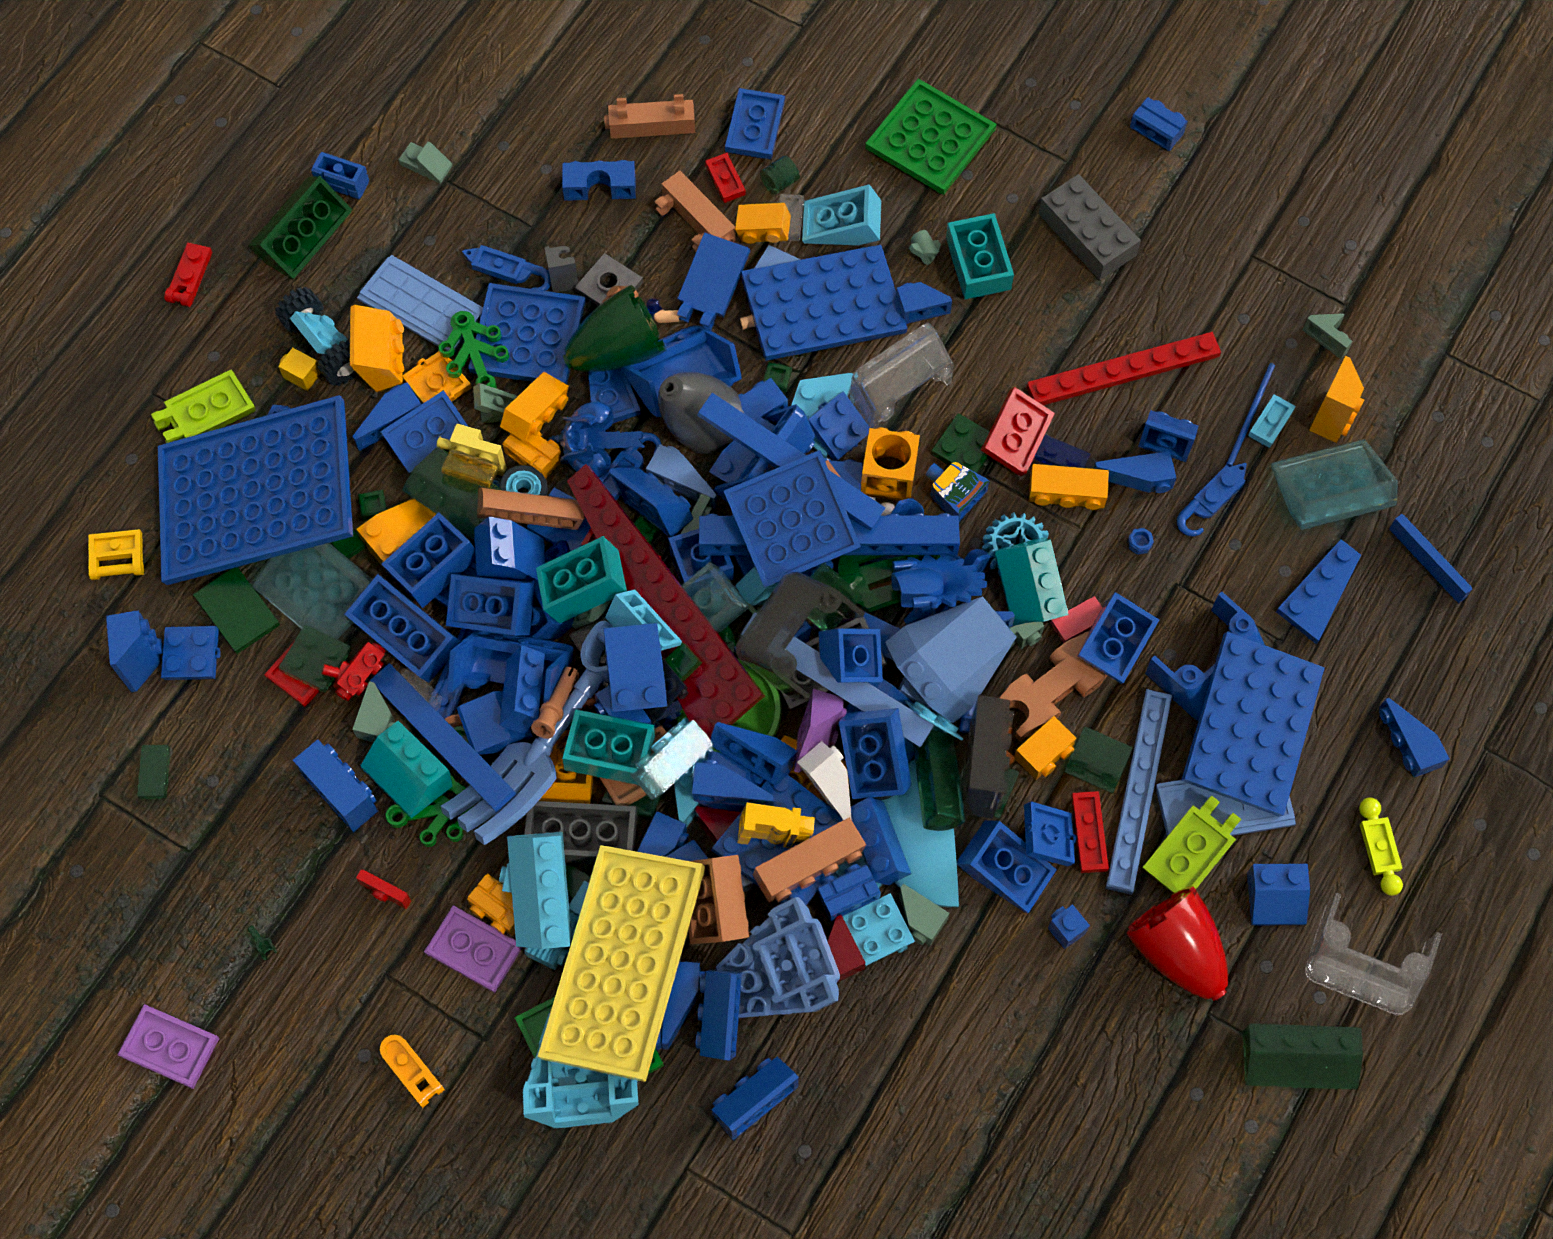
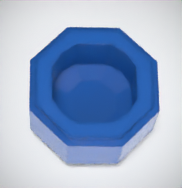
[1127,528,1154,555]

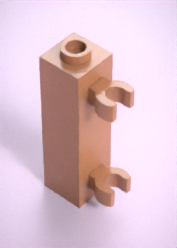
[604,94,695,139]
[655,171,736,252]

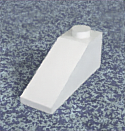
[797,741,852,820]

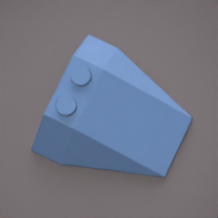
[885,596,1017,723]

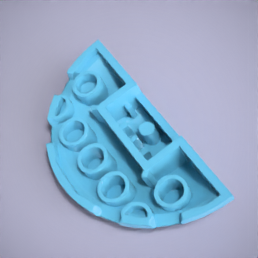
[881,752,959,907]

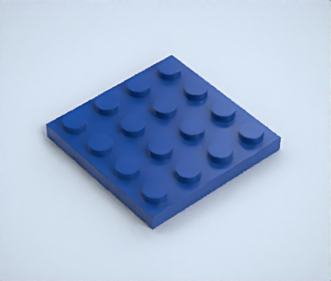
[469,283,585,385]
[724,450,861,588]
[711,774,843,906]

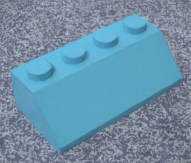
[507,832,572,949]

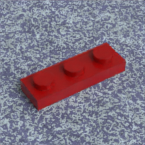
[1071,791,1109,873]

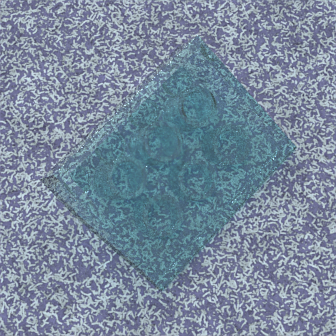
[1271,439,1398,530]
[253,543,373,649]

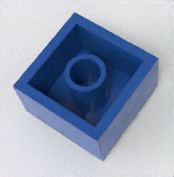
[668,529,734,594]

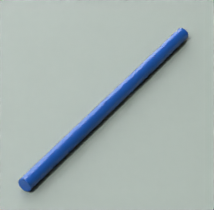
[1226,363,1275,467]

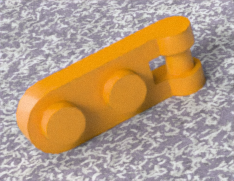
[380,1035,445,1108]

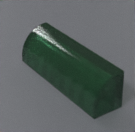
[913,730,965,831]

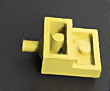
[436,424,507,476]

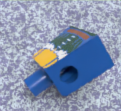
[926,462,989,522]

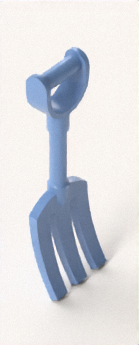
[441,621,613,845]

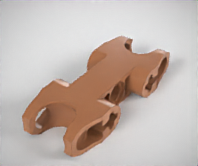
[992,631,1108,741]

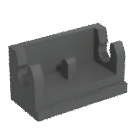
[544,246,578,293]

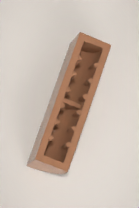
[477,487,584,530]

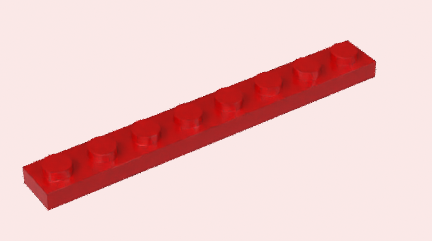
[1027,332,1221,405]

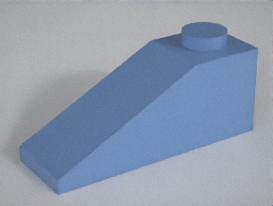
[646,444,717,509]

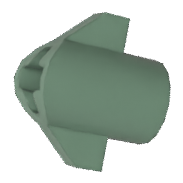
[909,230,941,265]

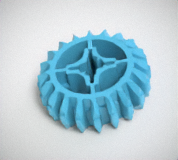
[982,512,1049,576]

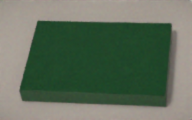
[193,567,280,654]

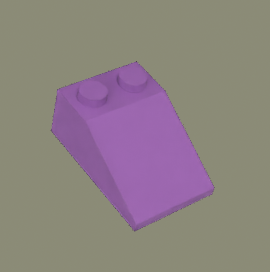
[794,689,847,773]

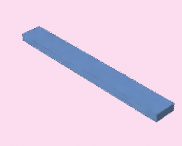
[741,612,934,747]
[1106,689,1172,895]

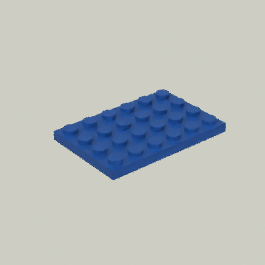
[741,245,908,361]
[1181,631,1324,817]

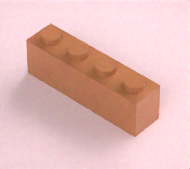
[753,817,866,903]

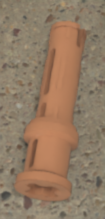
[531,667,579,739]

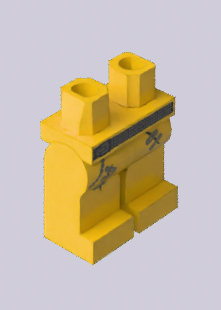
[737,803,815,848]

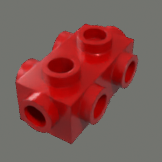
[321,642,386,701]

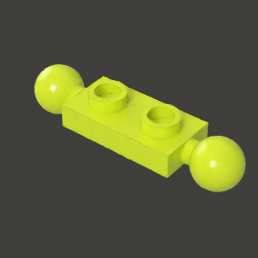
[1359,798,1403,896]

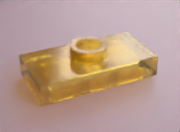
[442,449,499,488]

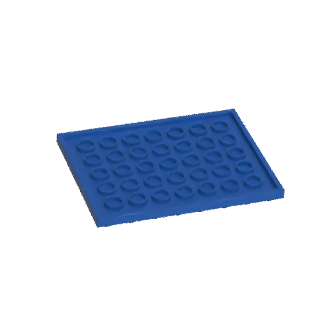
[158,395,353,585]

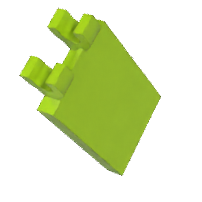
[151,370,256,443]
[1142,795,1242,893]

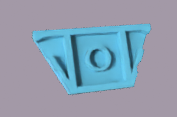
[791,373,854,458]

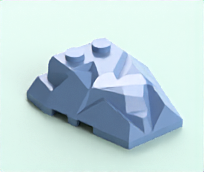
[716,897,840,1018]

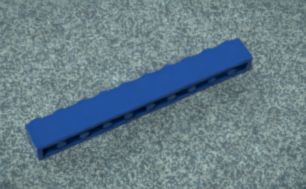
[699,513,960,556]

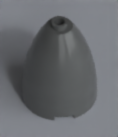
[658,372,744,454]

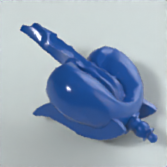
[548,401,644,478]

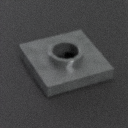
[575,253,643,306]

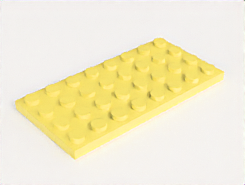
[538,845,705,1082]

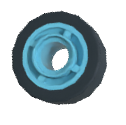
[499,465,548,496]

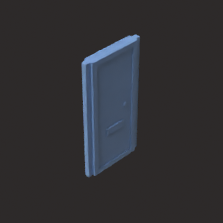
[357,255,483,353]
[1156,780,1296,836]

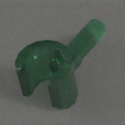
[248,926,277,960]

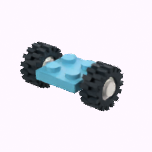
[275,287,359,386]

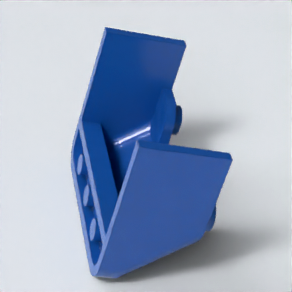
[713,404,815,504]
[1145,591,1265,721]
[447,630,573,703]

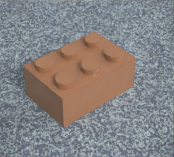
[688,855,749,944]

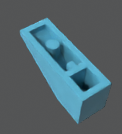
[605,590,682,650]

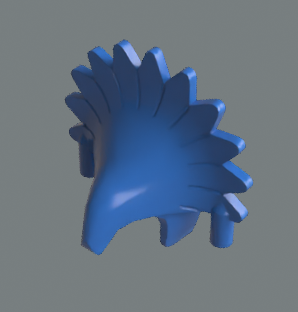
[891,555,987,625]

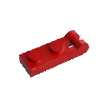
[164,243,213,307]

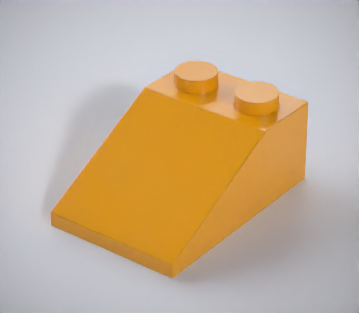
[356,495,437,573]
[539,730,593,804]

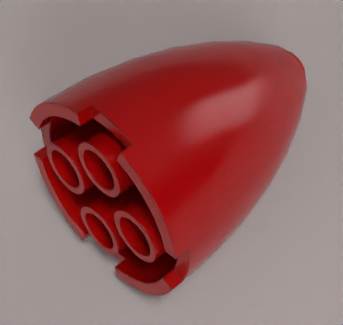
[1126,886,1228,1001]

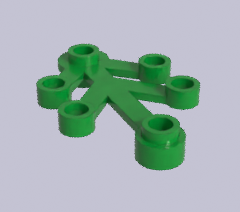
[439,311,509,388]
[386,775,483,847]

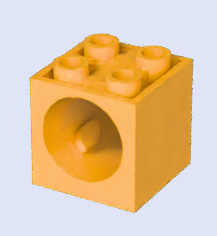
[861,427,920,501]

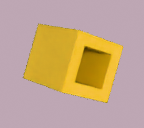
[278,347,321,391]

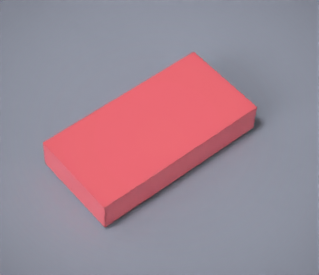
[1050,596,1103,643]

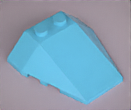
[523,1013,639,1128]

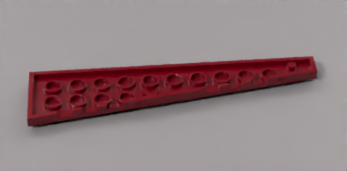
[567,464,765,747]

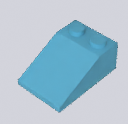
[802,185,881,245]

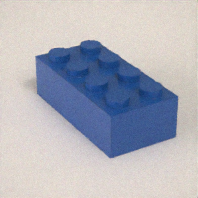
[344,574,461,683]

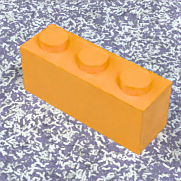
[500,372,569,442]
[1029,464,1109,510]

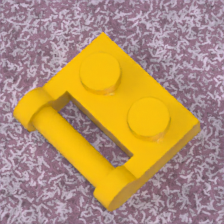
[89,529,144,580]

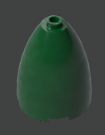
[563,285,667,372]

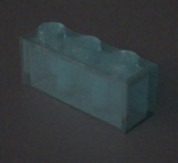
[631,720,714,800]

